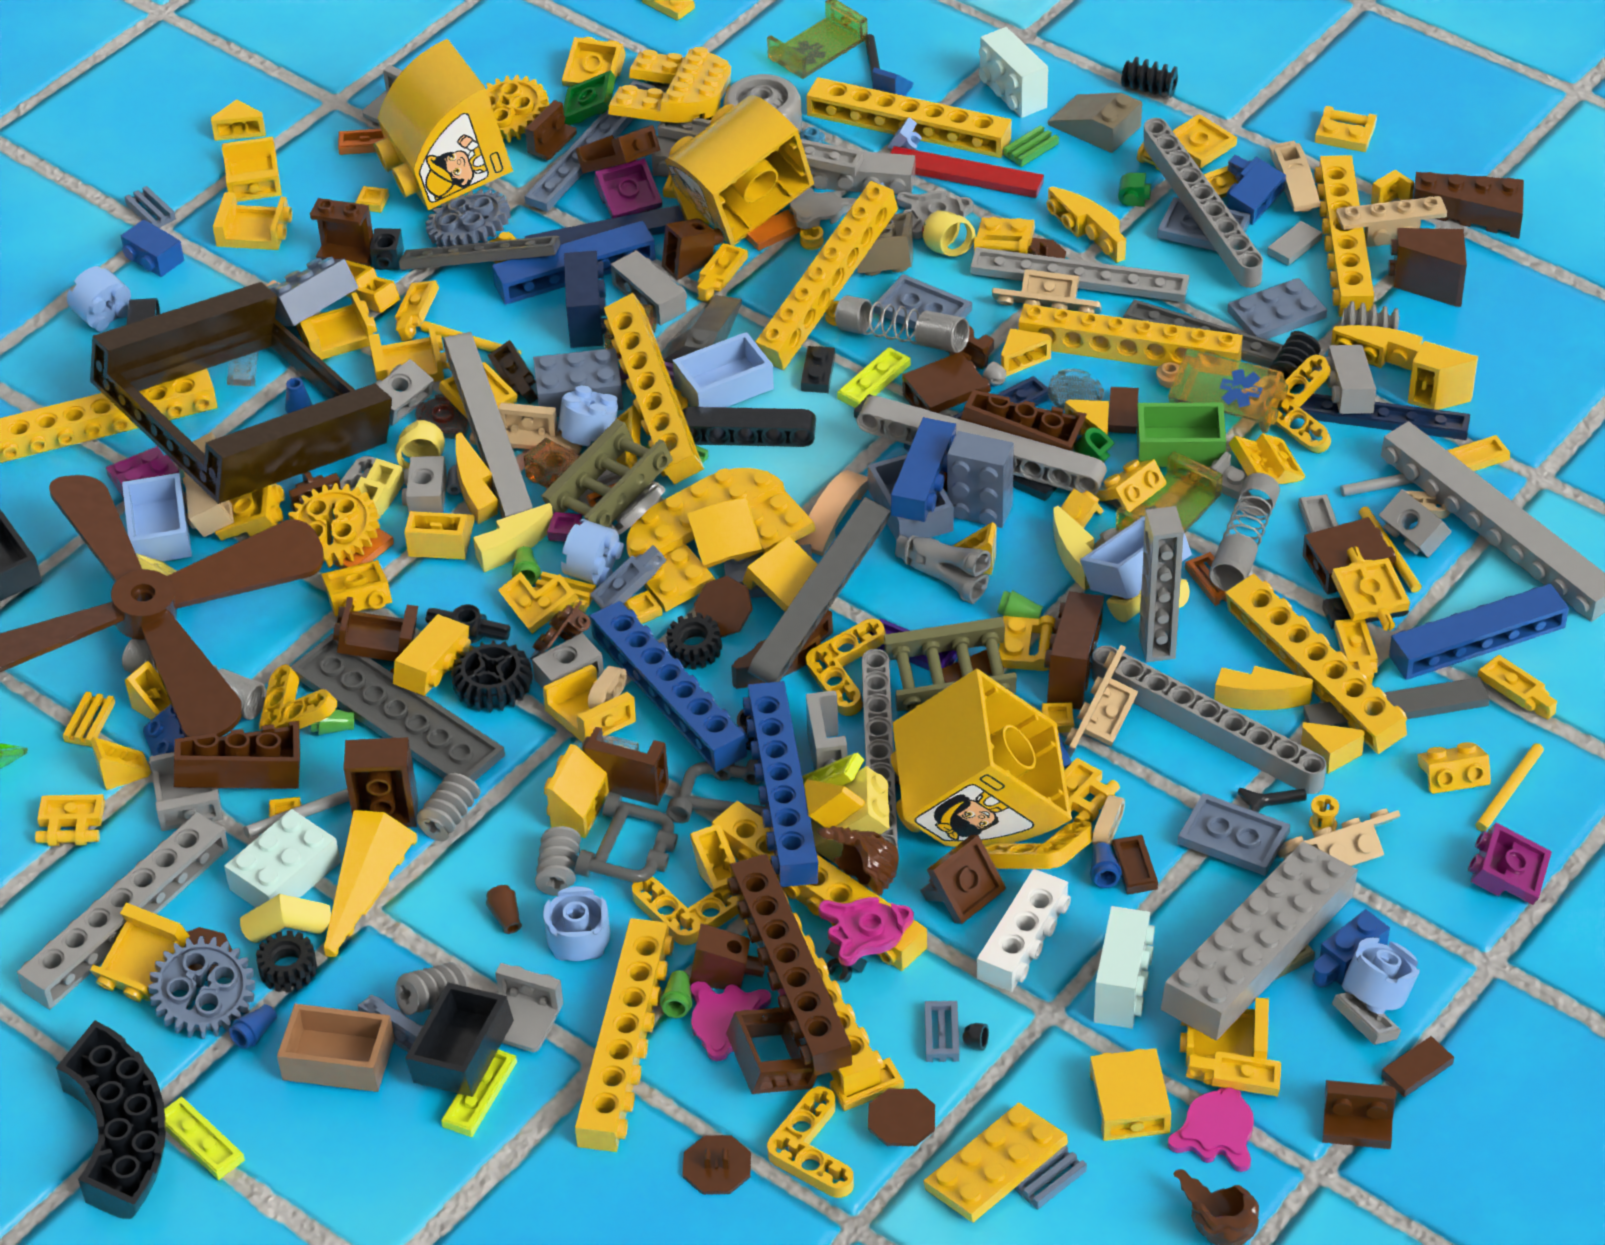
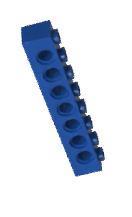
[589,601,748,772]
[743,681,818,887]

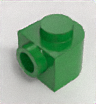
[1118,173,1151,207]
[1074,428,1115,463]

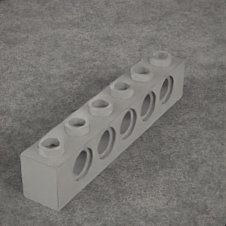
[1139,506,1184,663]

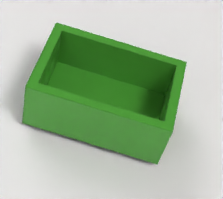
[1136,402,1226,467]

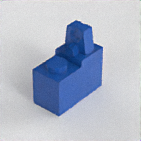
[1227,155,1286,225]

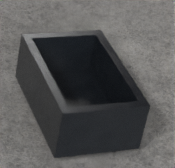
[0,509,42,601]
[405,982,514,1097]

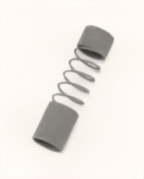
[835,295,970,353]
[1209,473,1280,591]
[122,638,266,720]

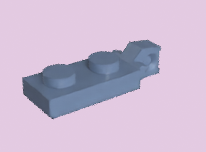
[590,545,667,609]
[358,994,423,1052]

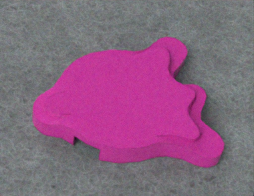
[819,897,914,966]
[690,981,771,1061]
[1168,1087,1254,1172]

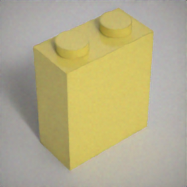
[811,766,890,863]

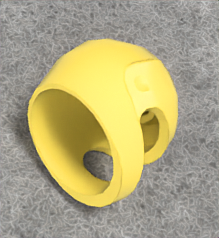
[922,210,975,256]
[395,420,445,469]

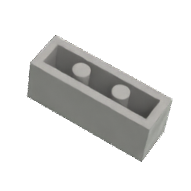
[611,250,687,326]
[1324,345,1376,414]

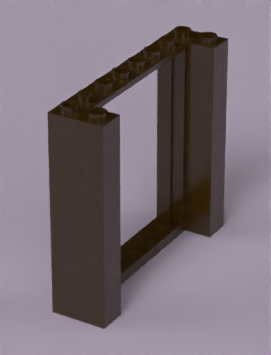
[90,282,392,504]

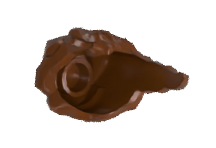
[817,826,899,896]
[1173,1169,1259,1245]

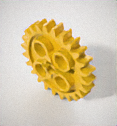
[486,75,550,143]
[288,483,380,568]

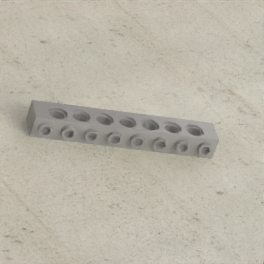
[17,812,229,1010]

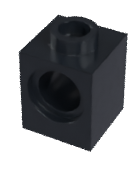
[370,228,404,270]

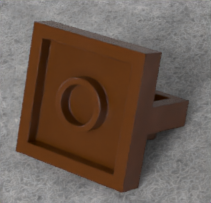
[920,835,1007,924]
[1322,1080,1396,1149]

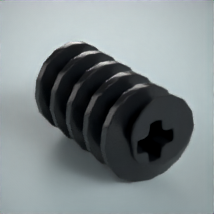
[1121,56,1178,98]
[1268,331,1321,386]

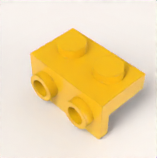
[1096,459,1167,512]
[1417,742,1491,794]

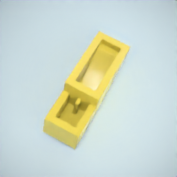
[355,458,404,520]
[473,503,553,572]
[1053,506,1095,591]

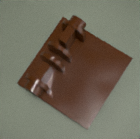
[530,600,591,660]

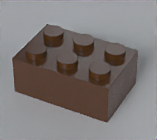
[343,737,418,827]

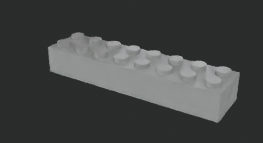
[1161,841,1358,1041]

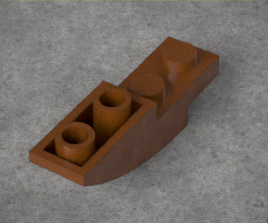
[731,610,833,689]

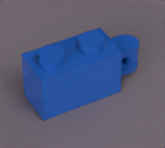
[1312,909,1390,987]

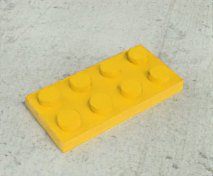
[923,1102,1068,1223]

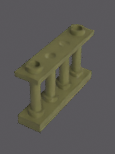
[541,419,673,527]
[884,617,1017,711]

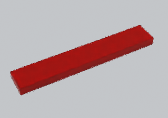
[890,146,1044,198]

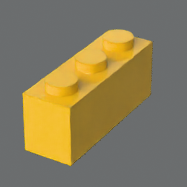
[393,614,471,696]

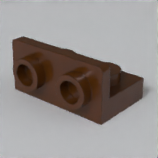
[525,100,577,160]

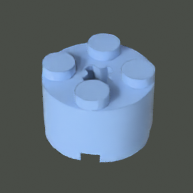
[67,266,131,332]
[557,385,618,446]
[561,519,624,585]
[543,887,610,961]
[1342,937,1420,1014]

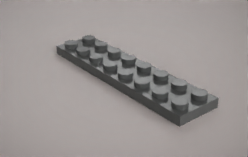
[290,633,505,782]

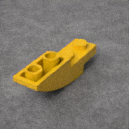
[1046,186,1126,263]
[1331,325,1423,371]

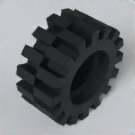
[666,613,722,669]
[256,931,317,992]

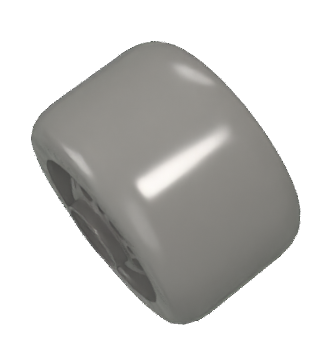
[723,74,802,134]

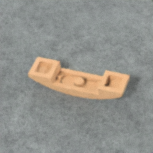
[797,470,868,556]

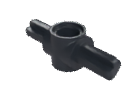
[425,604,511,644]

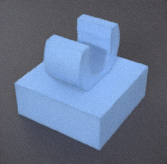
[888,117,922,150]

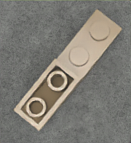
[1269,140,1320,212]

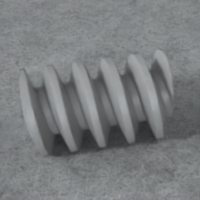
[1341,301,1400,330]
[417,773,480,841]
[535,826,581,896]
[395,962,469,1015]

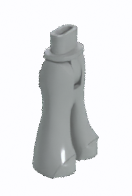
[895,535,991,604]

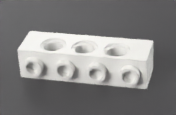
[977,869,1071,993]

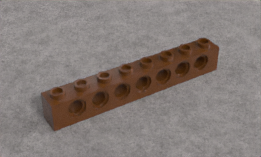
[727,853,852,1077]

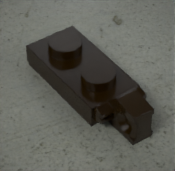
[488,340,538,404]

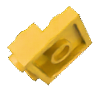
[562,37,626,87]
[215,483,285,541]
[321,560,392,617]

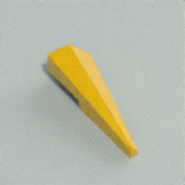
[324,810,418,957]

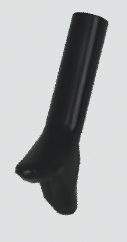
[1238,787,1307,813]

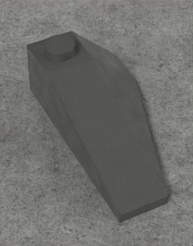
[662,295,742,363]

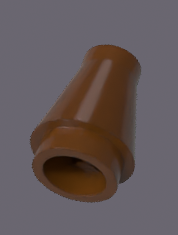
[486,885,522,934]

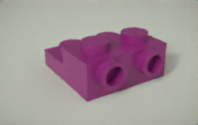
[594,158,662,219]
[106,446,179,498]
[1468,822,1552,905]

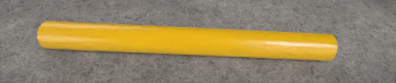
[421,321,521,355]
[1359,506,1422,593]
[1475,743,1544,832]

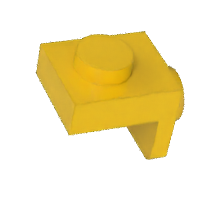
[1371,170,1414,204]
[1060,489,1104,528]

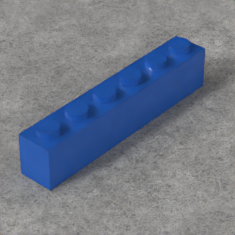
[492,221,656,305]
[1389,584,1569,680]

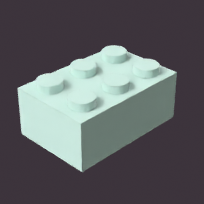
[979,27,1048,118]
[224,809,341,908]
[1094,906,1155,1029]

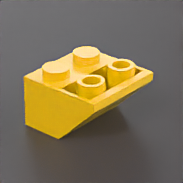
[1408,341,1478,410]
[404,511,475,560]
[544,744,609,838]

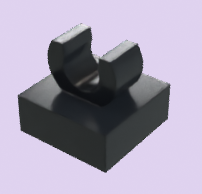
[825,942,867,983]

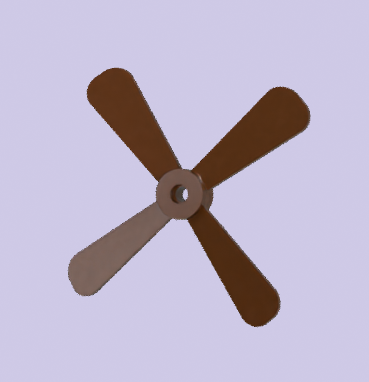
[0,475,324,737]

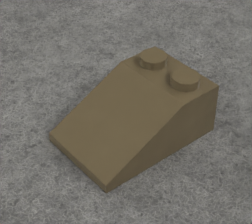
[1048,93,1142,153]
[857,212,913,275]

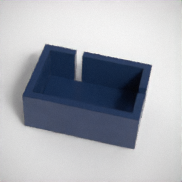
[564,251,608,348]

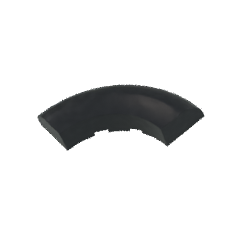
[56,1020,166,1219]

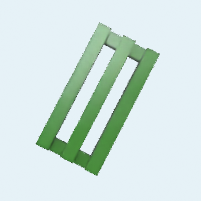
[1003,125,1059,167]

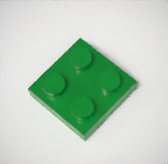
[563,70,616,125]

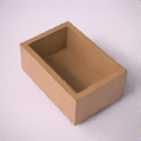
[277,1004,395,1092]

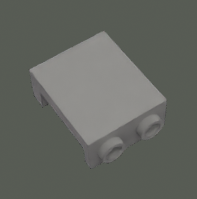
[806,691,848,770]
[149,752,223,831]

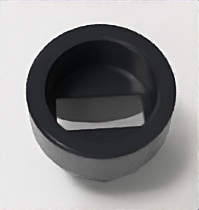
[962,1023,989,1050]

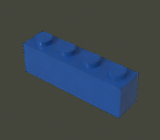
[891,417,956,522]

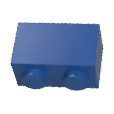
[120,219,184,277]

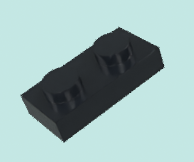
[801,346,835,393]

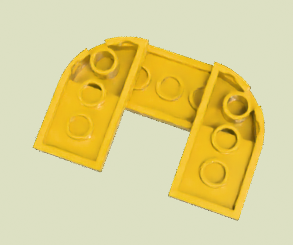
[608,47,731,123]
[626,468,816,612]

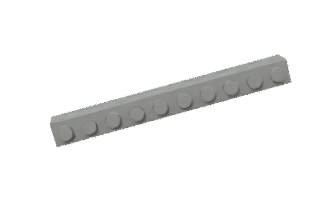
[652,136,915,195]
[1381,421,1605,622]

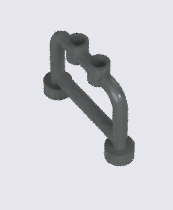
[666,759,766,823]
[575,792,678,883]

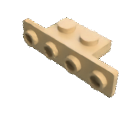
[1336,196,1447,247]
[992,269,1102,314]
[470,403,582,454]
[1064,645,1138,758]
[1278,808,1401,866]

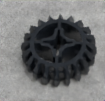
[451,640,533,713]

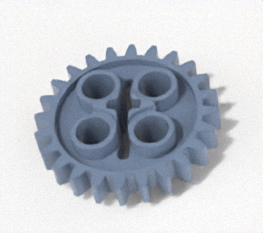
[425,189,511,247]
[149,936,255,1039]

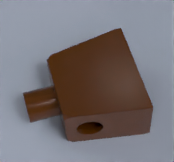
[662,218,724,280]
[690,924,765,989]

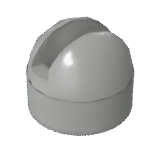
[982,361,1007,386]

